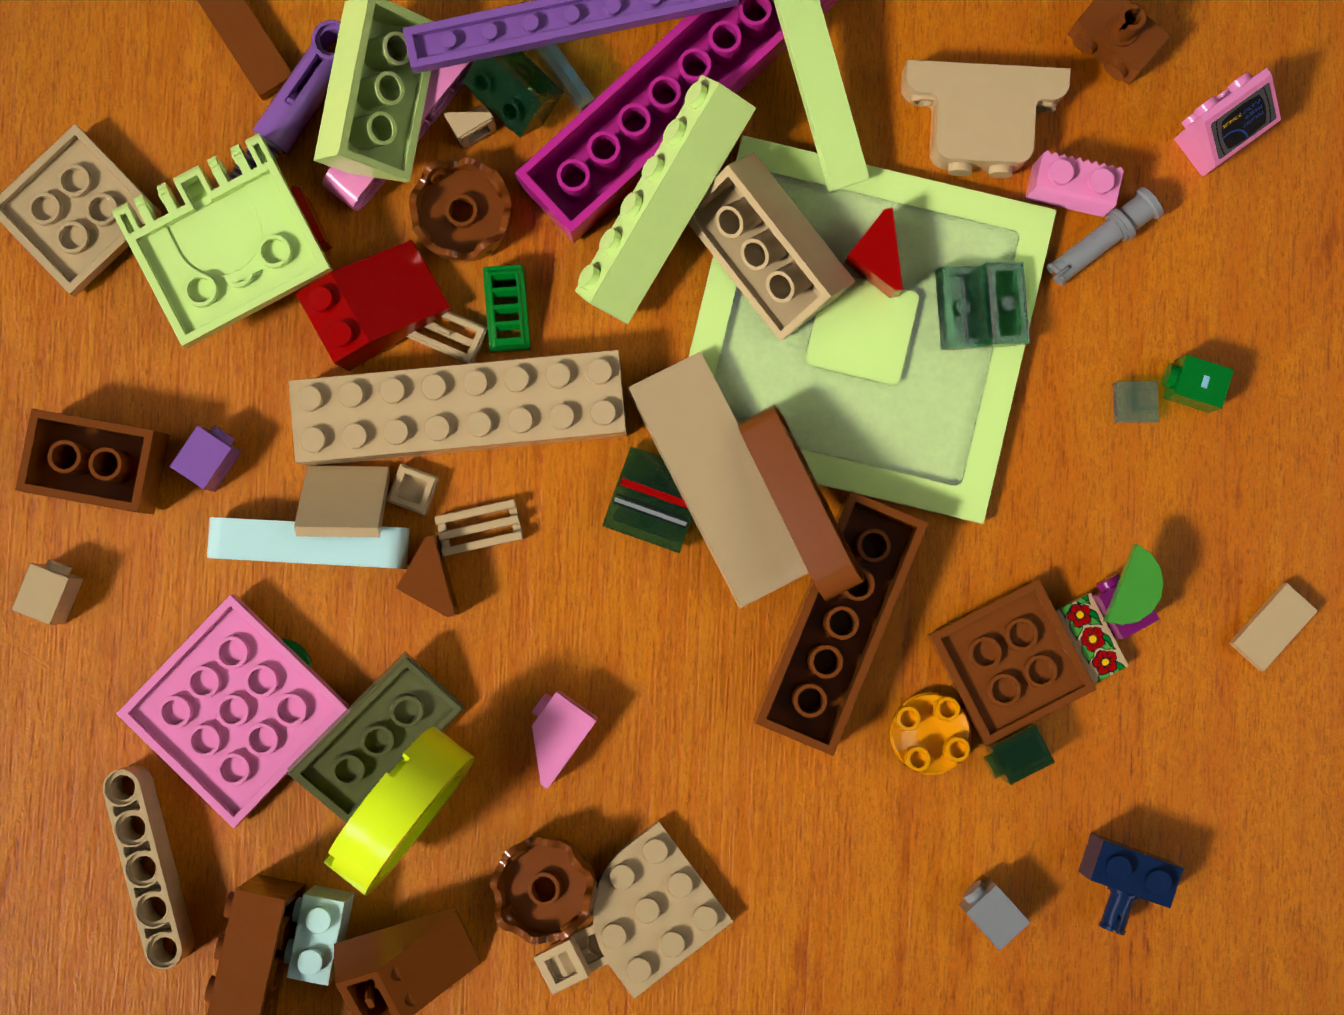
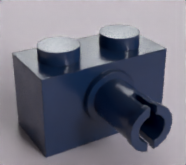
[1078,833,1184,935]

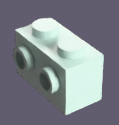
[284,885,354,986]

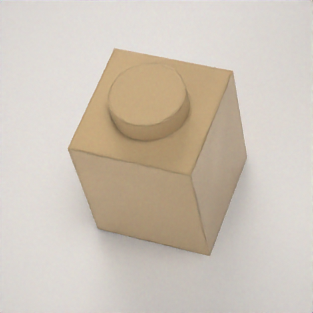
[12,559,84,625]

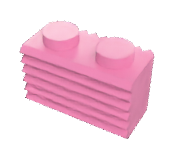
[1025,150,1124,217]

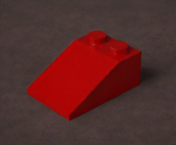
[295,240,452,371]

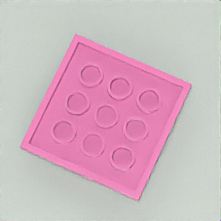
[116,594,350,828]

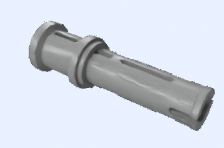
[1046,186,1164,286]

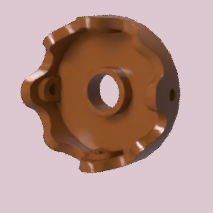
[409,157,513,262]
[490,835,597,944]

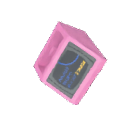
[1174,68,1281,177]

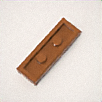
[197,0,292,100]

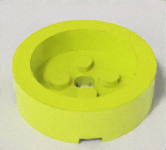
[324,726,475,896]

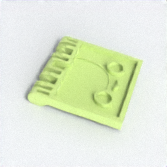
[112,133,333,348]

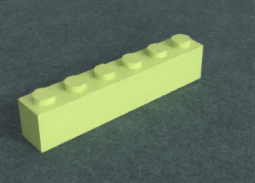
[575,75,756,324]

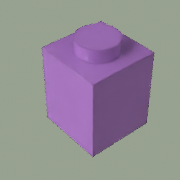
[169,425,242,492]

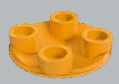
[890,692,971,775]

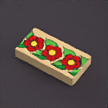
[1055,593,1129,684]

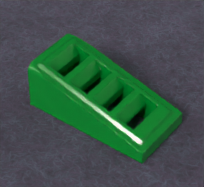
[483,265,531,353]

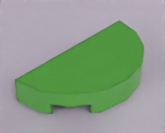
[1103,544,1164,625]

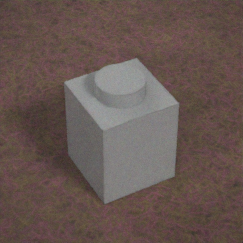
[959,877,1030,951]

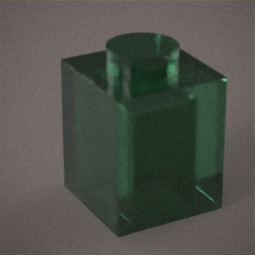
[984,723,1055,785]

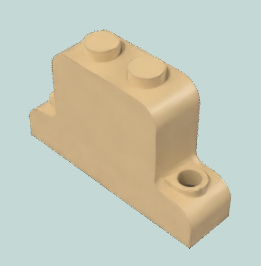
[901,60,1071,178]

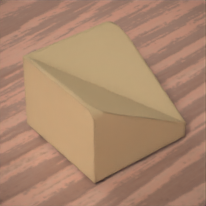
[444,105,497,149]

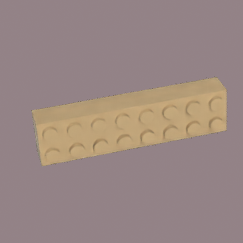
[288,350,627,467]

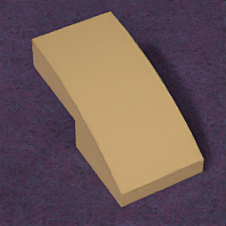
[534,923,608,995]

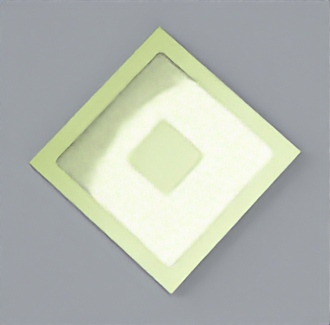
[689,135,1057,524]

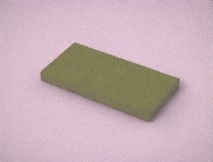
[287,651,465,823]

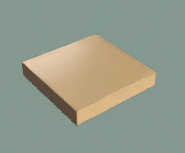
[294,466,390,537]

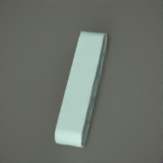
[207,517,410,569]

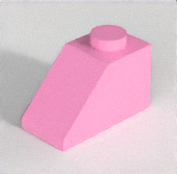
[532,689,598,789]

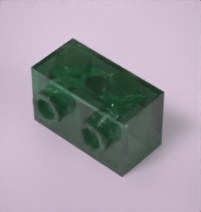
[463,51,564,138]

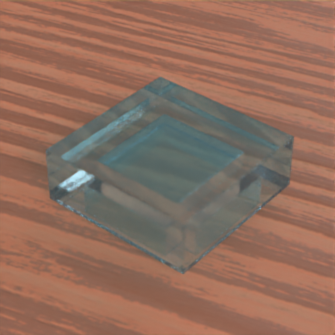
[1113,381,1159,424]

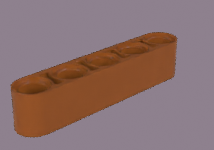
[738,404,865,601]

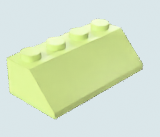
[313,0,434,182]

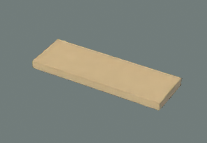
[627,351,809,608]

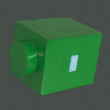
[1161,355,1234,413]

